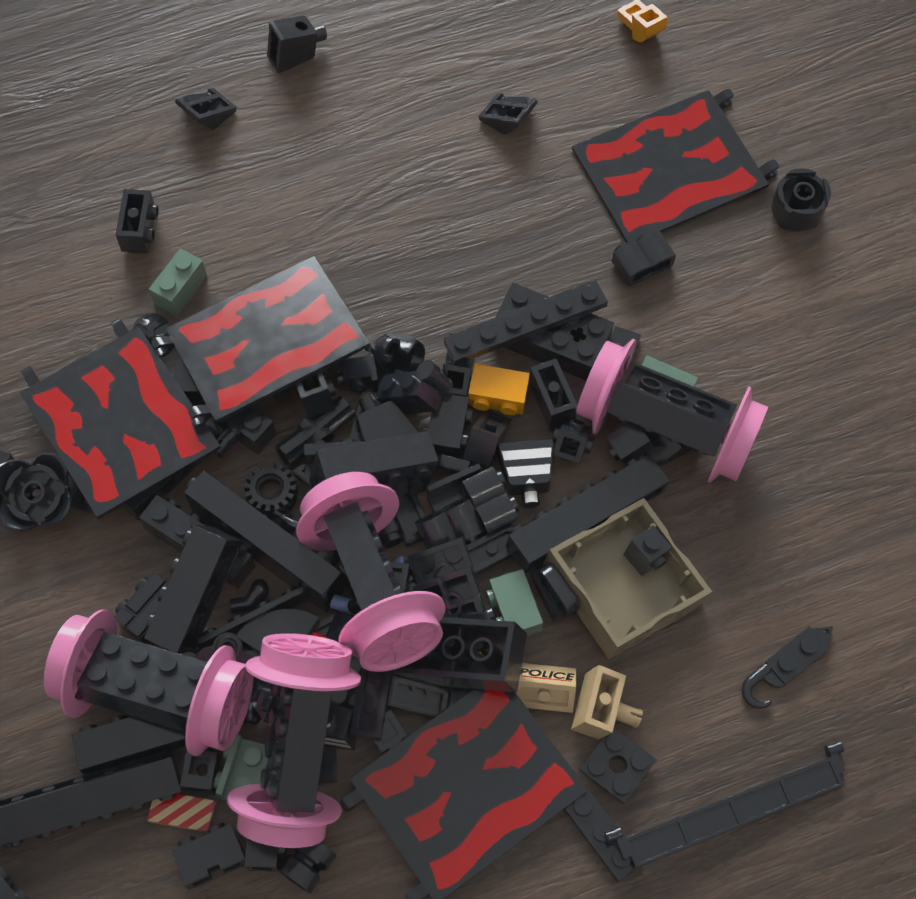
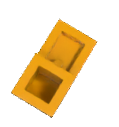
[617,0,667,42]

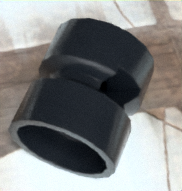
[277,843,337,894]

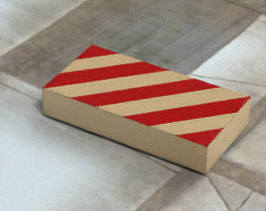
[147,794,217,833]

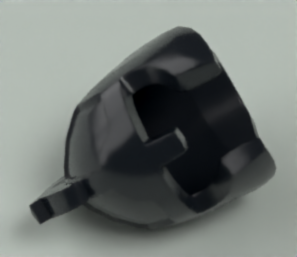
[364,333,425,374]

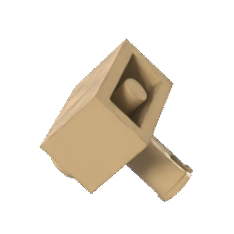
[571,665,643,740]

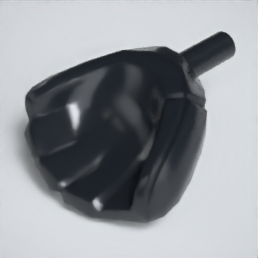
[131,313,170,348]

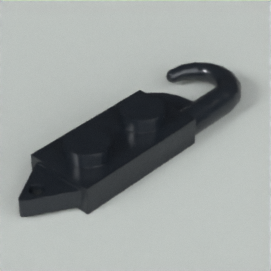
[741,626,833,709]

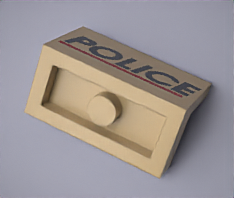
[515,663,576,713]

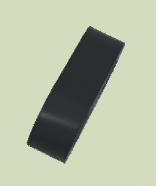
[535,563,580,618]

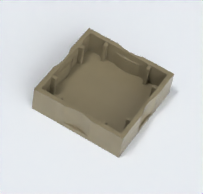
[543,498,712,660]

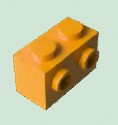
[468,364,530,415]

